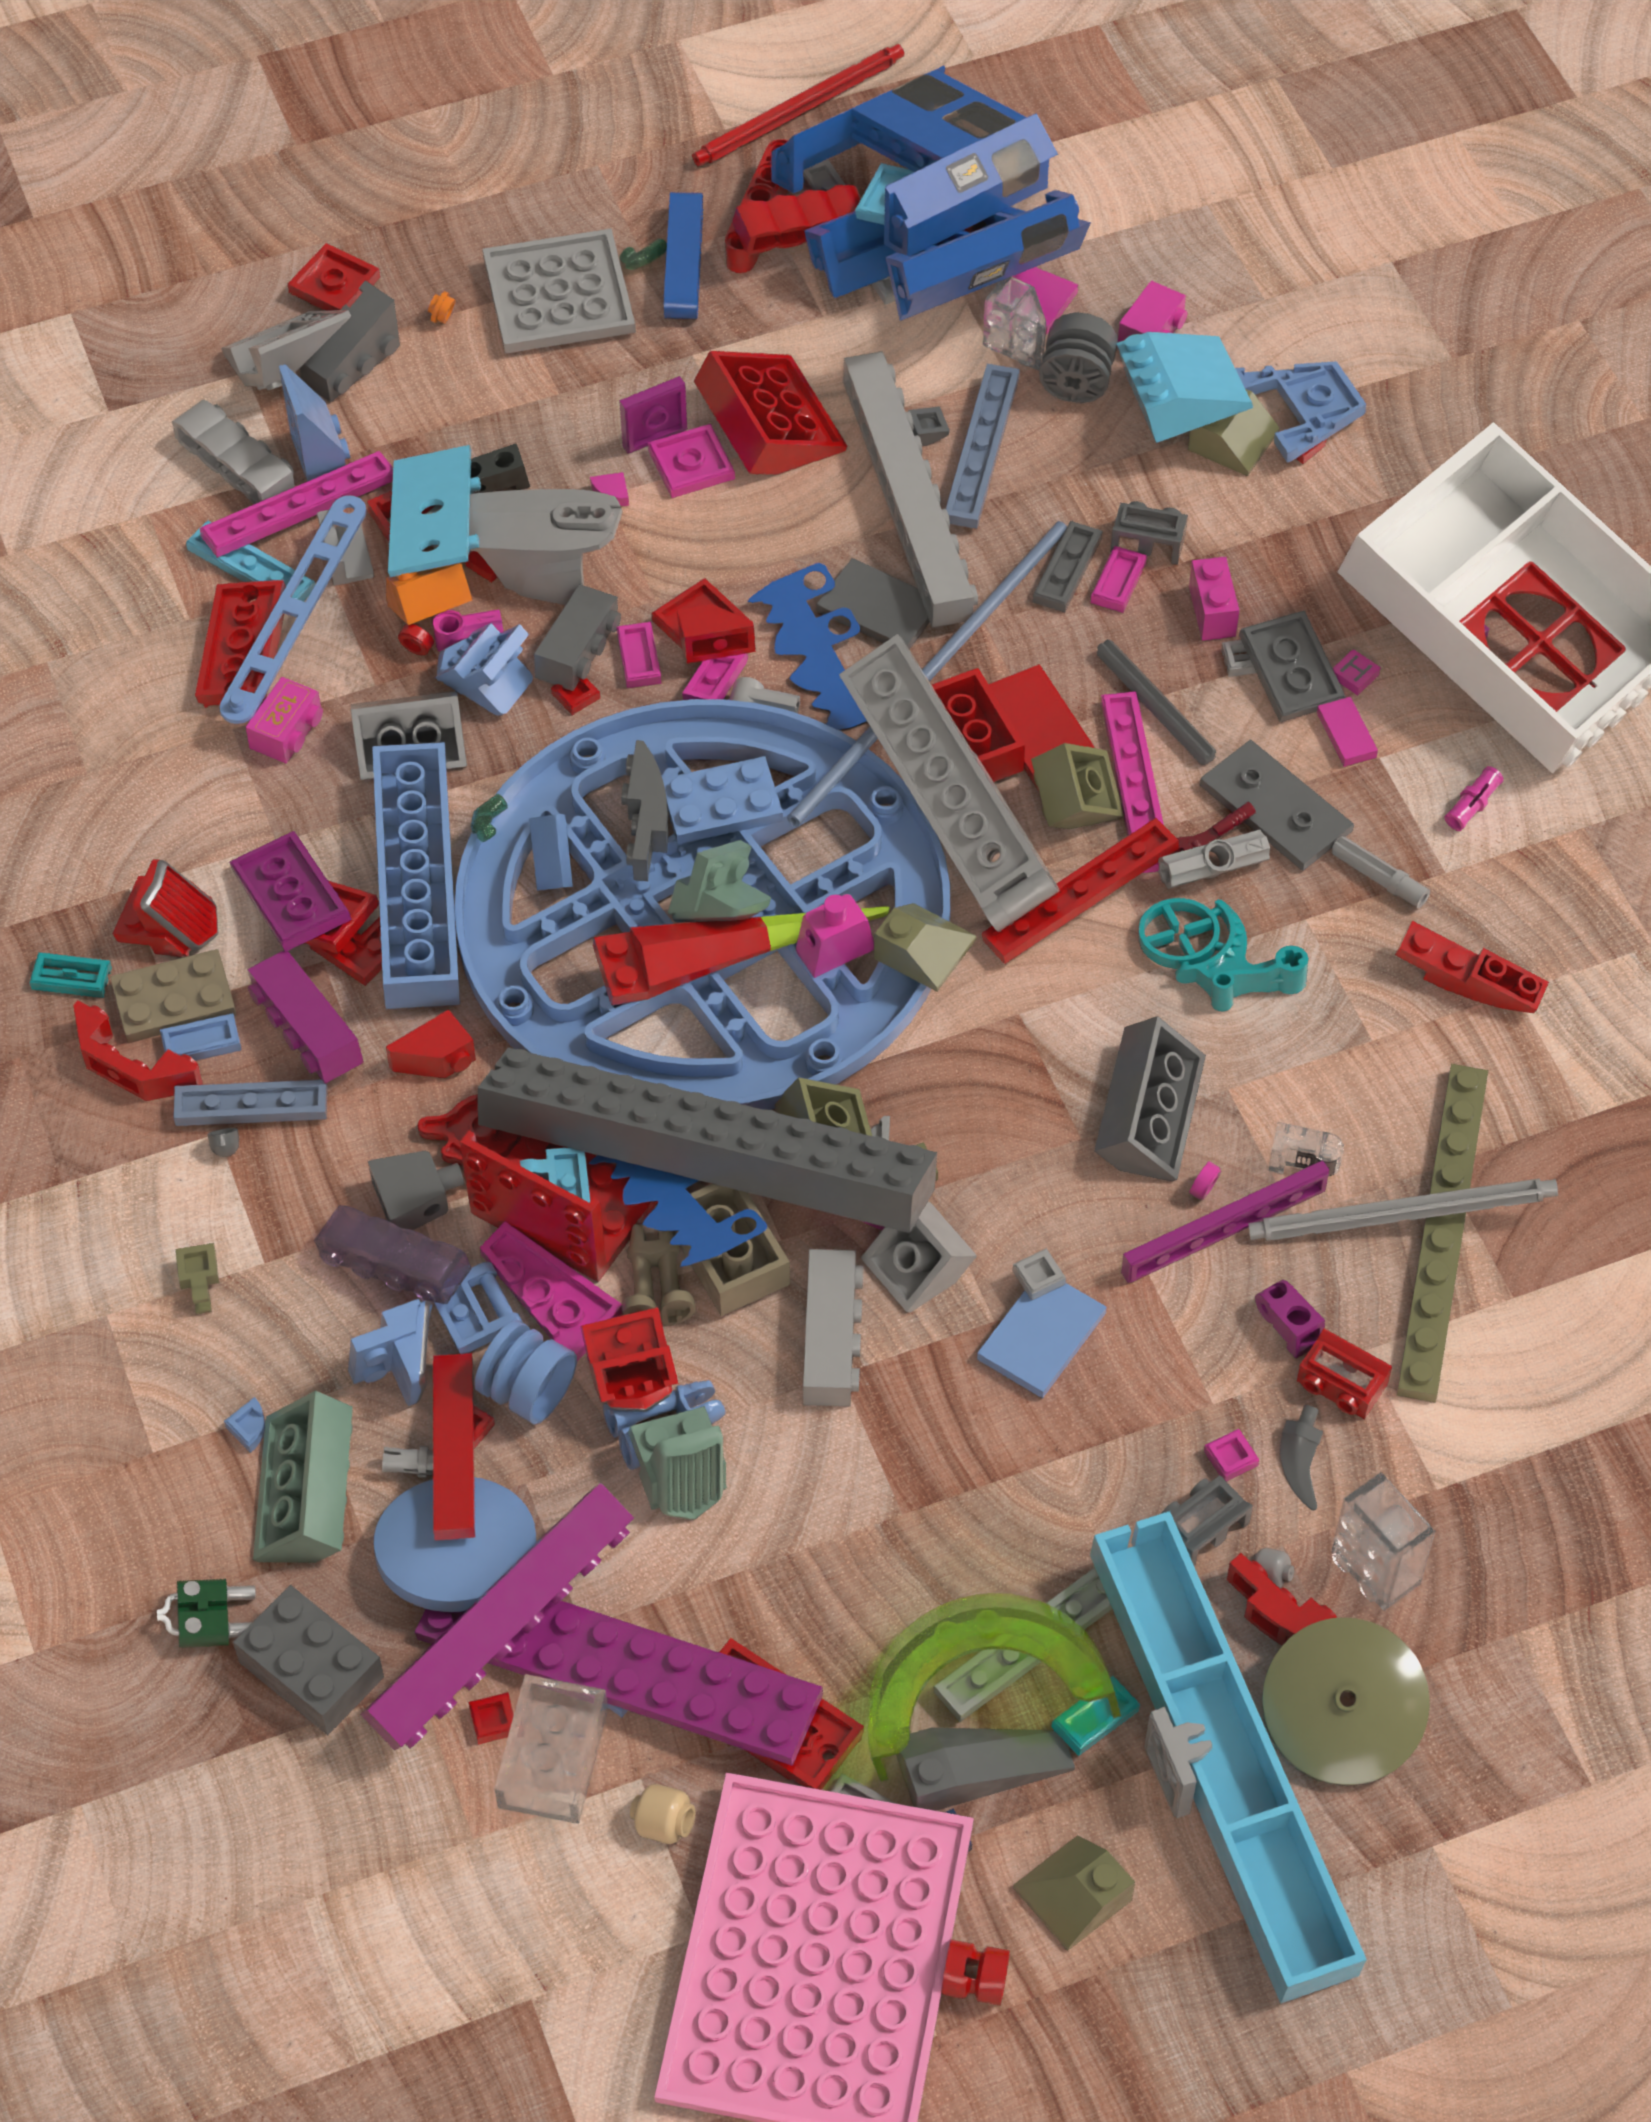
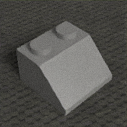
[861,1202,977,1312]

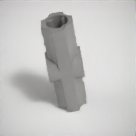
[1158,829,1270,889]

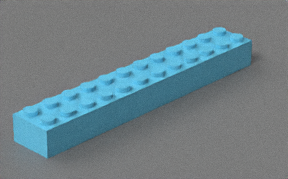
[1090,1511,1367,2004]

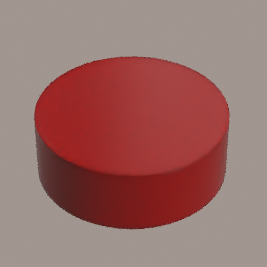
[398,624,434,656]

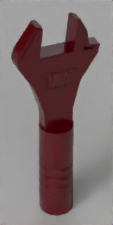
[1170,801,1256,855]

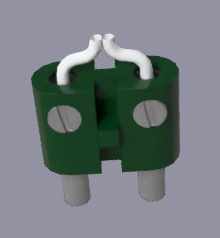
[157,1579,255,1648]

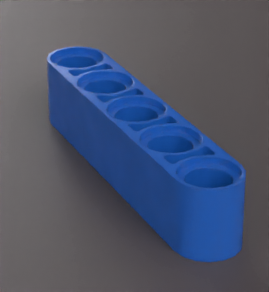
[664,192,703,319]

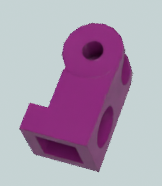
[1255,1279,1325,1359]

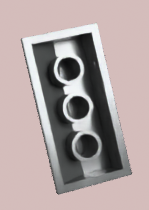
[1094,1016,1206,1182]

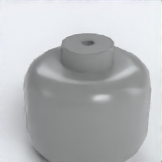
[1253,1548,1294,1588]

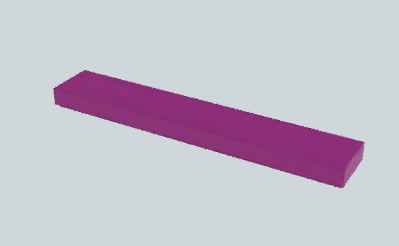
[1121,1160,1330,1283]

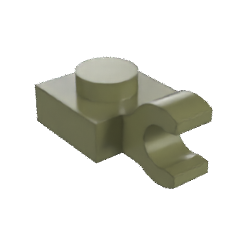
[175,1243,220,1314]

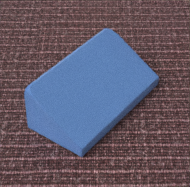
[529,814,573,891]

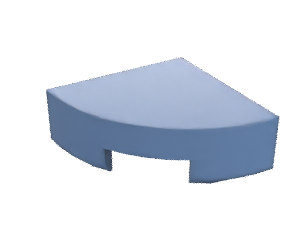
[224,1397,265,1453]

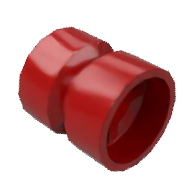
[941,1939,1010,2006]

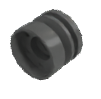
[1039,312,1118,403]

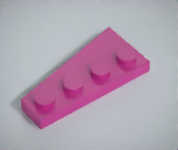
[480,1222,622,1362]

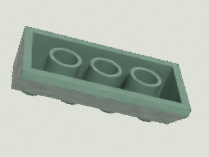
[253,1391,353,1563]

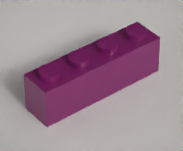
[247,950,364,1084]

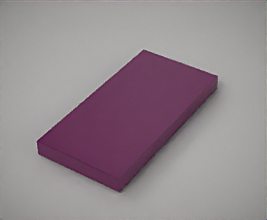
[229,831,352,952]

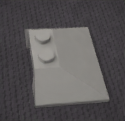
[221,310,351,390]

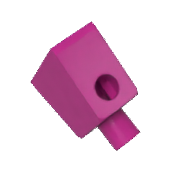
[796,894,874,978]

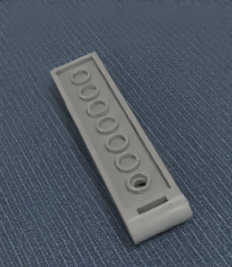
[839,634,1060,932]

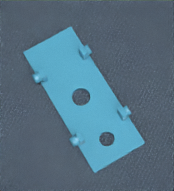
[388,445,481,577]

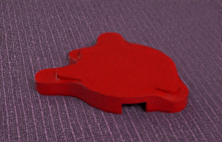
[417,1094,521,1181]

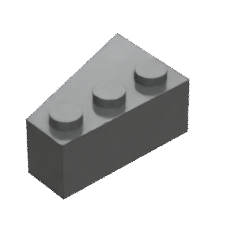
[299,280,400,403]

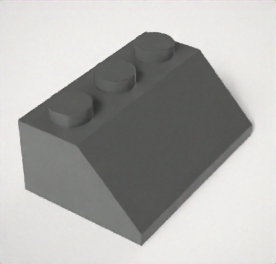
[351,691,467,780]

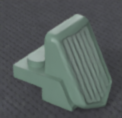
[628,1406,727,1520]

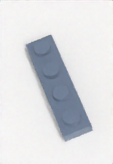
[174,1080,328,1126]

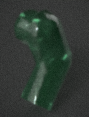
[620,238,667,270]
[470,794,508,842]

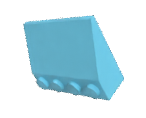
[1117,332,1253,443]

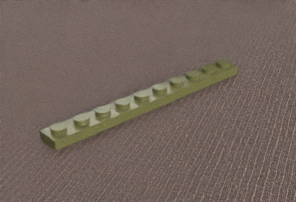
[1397,1064,1489,1403]

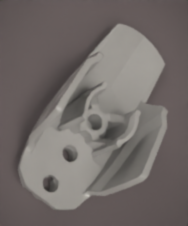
[427,489,623,605]

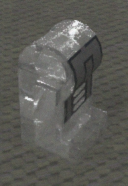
[1268,1122,1344,1177]

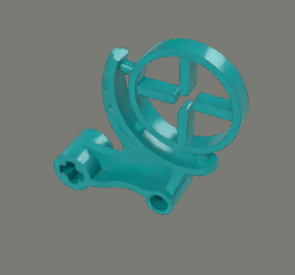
[1139,898,1309,1012]

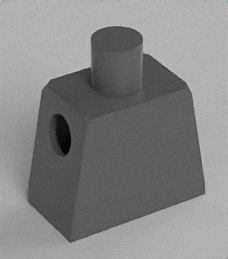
[368,1151,464,1239]

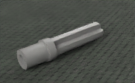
[1332,836,1430,908]

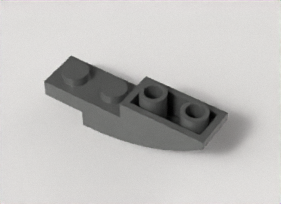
[621,740,669,881]

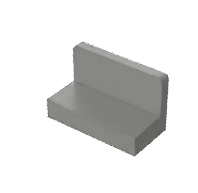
[317,510,374,586]

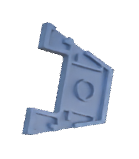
[1235,361,1366,462]

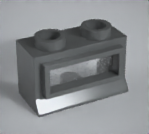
[1111,501,1188,565]
[1161,1475,1253,1566]

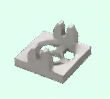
[1144,1707,1212,1818]

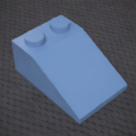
[279,364,350,482]

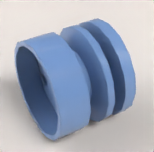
[475,1320,577,1425]

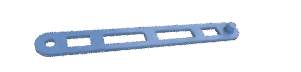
[220,496,366,724]

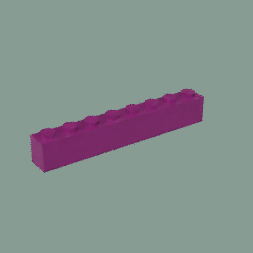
[360,1483,634,1751]

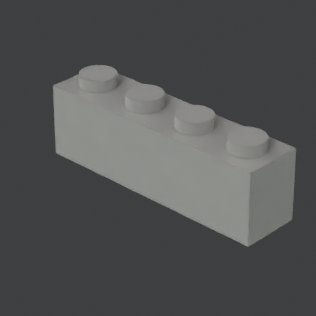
[803,1249,863,1407]

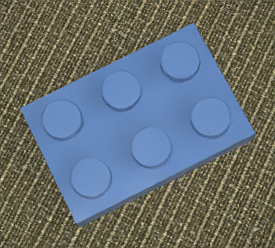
[662,756,783,844]

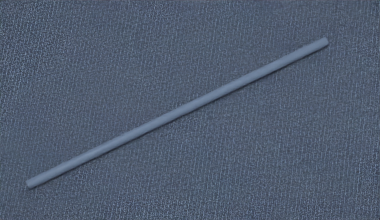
[787,521,1067,827]

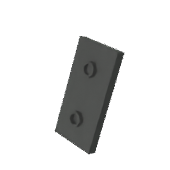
[1200,739,1354,871]

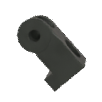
[470,443,530,494]

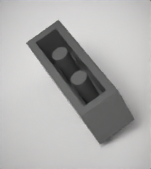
[534,584,621,691]

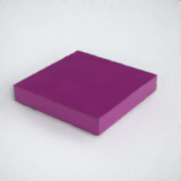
[619,376,688,454]

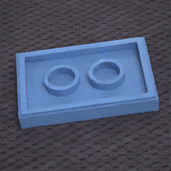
[977,1283,1107,1399]

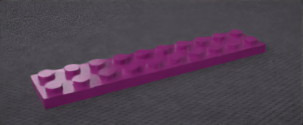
[414,1601,823,1766]

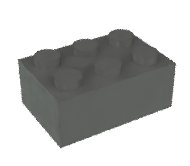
[233,1585,384,1735]

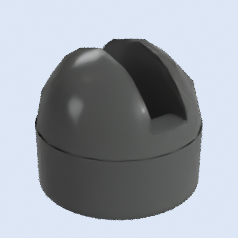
[207,1128,239,1157]

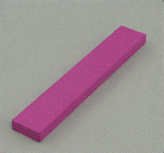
[200,451,393,558]
[1101,691,1164,873]

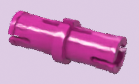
[1444,766,1504,831]

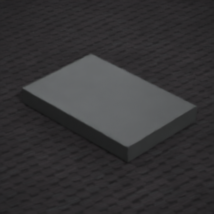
[816,558,930,650]
[1239,610,1346,722]

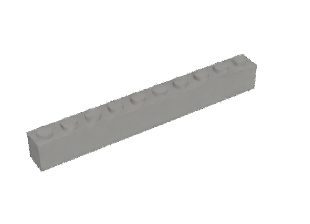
[843,351,978,628]

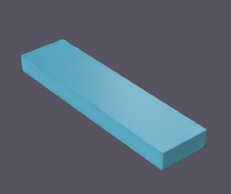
[186,520,315,601]

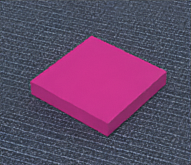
[989,261,1078,335]
[647,423,735,498]

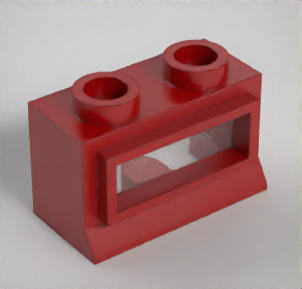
[1296,1328,1392,1420]

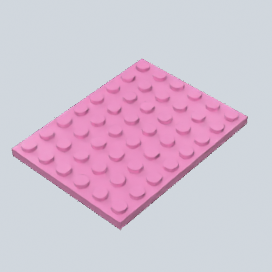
[655,1773,974,2122]

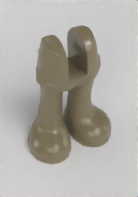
[622,1224,696,1326]

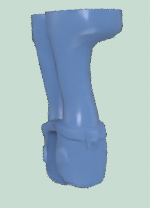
[603,1380,725,1470]

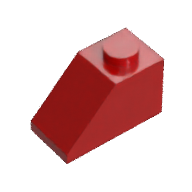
[677,604,756,663]
[386,1009,476,1078]

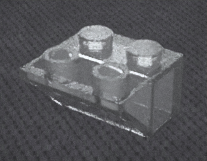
[983,277,1046,371]

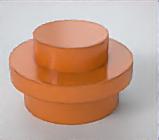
[428,291,456,324]

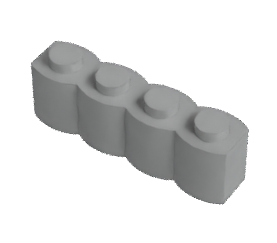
[172,400,295,504]

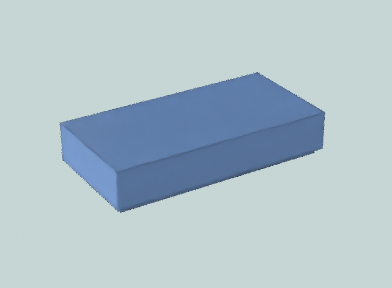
[160,1013,242,1061]

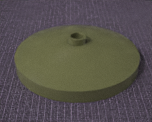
[1262,1617,1430,1786]

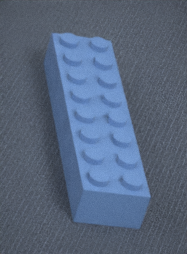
[372,742,460,1009]

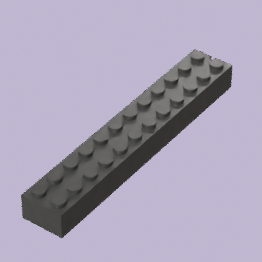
[478,1047,937,1233]

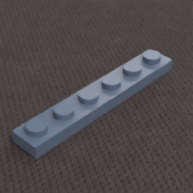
[946,364,1020,529]

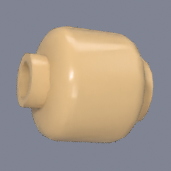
[630,1784,695,1844]

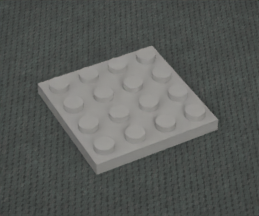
[482,229,636,354]

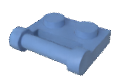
[428,1262,523,1354]

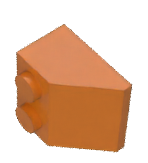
[386,563,473,625]

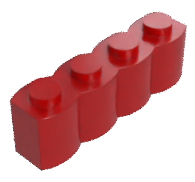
[732,185,862,254]

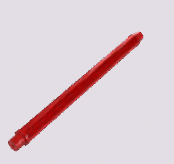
[692,44,905,167]

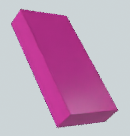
[1091,546,1147,613]
[617,622,662,688]
[1317,697,1378,767]

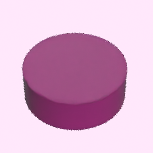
[1189,1161,1221,1200]

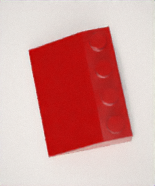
[694,351,848,475]

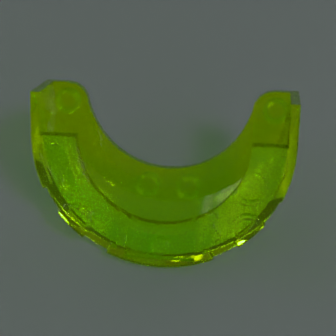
[867,1593,1121,1781]

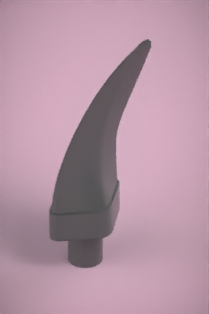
[1280,1405,1323,1511]

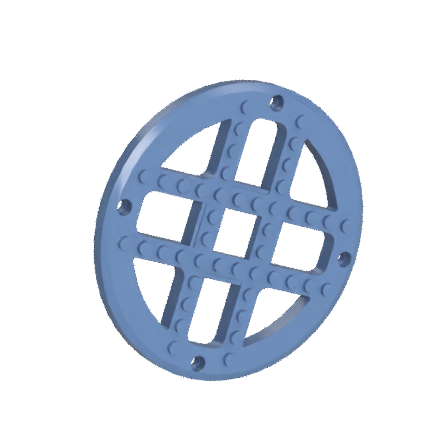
[454,699,950,1110]

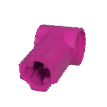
[433,609,504,652]

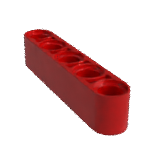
[725,139,789,273]

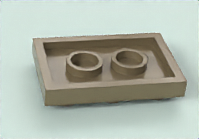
[110,949,237,1043]

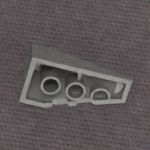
[891,1728,1075,1811]

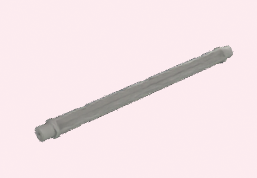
[1248,1178,1558,1241]

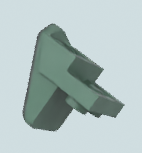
[668,840,771,922]

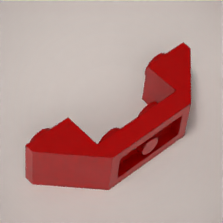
[73,1000,203,1101]

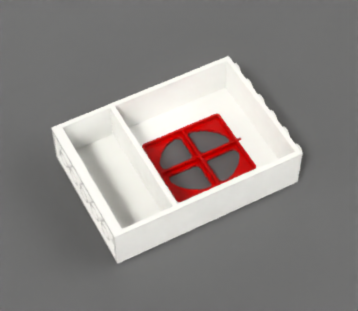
[1338,422,1651,774]

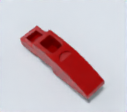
[1395,920,1549,1013]
[1226,1553,1337,1646]

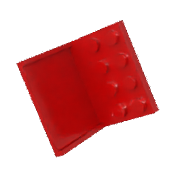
[460,1130,658,1283]

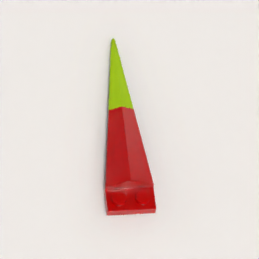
[592,907,890,1005]

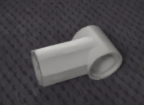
[729,677,800,713]

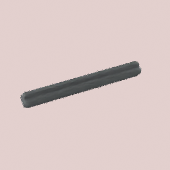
[1097,639,1216,765]

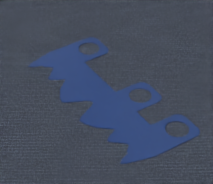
[747,563,867,730]
[589,1155,767,1267]

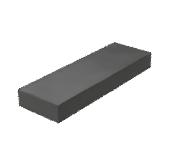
[1033,521,1103,613]

